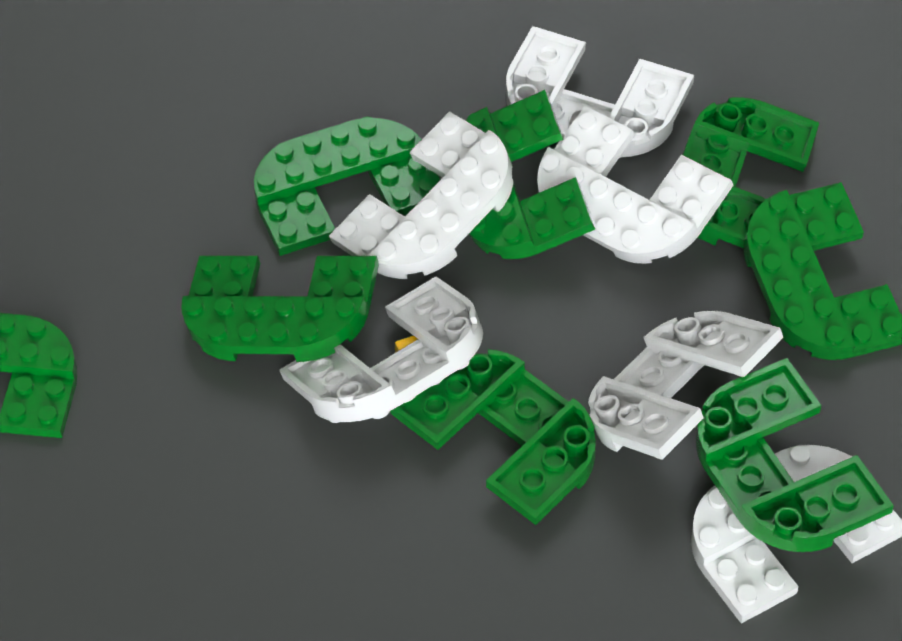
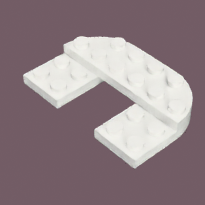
[506,26,694,158]
[537,106,734,264]
[329,111,514,279]
[280,276,483,423]
[588,311,783,460]
[691,445,902,624]

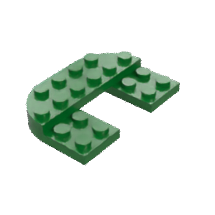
[465,90,595,259]
[683,97,819,248]
[254,116,440,256]
[744,182,902,360]
[181,256,379,362]
[0,313,78,438]
[390,349,596,525]
[696,358,894,552]

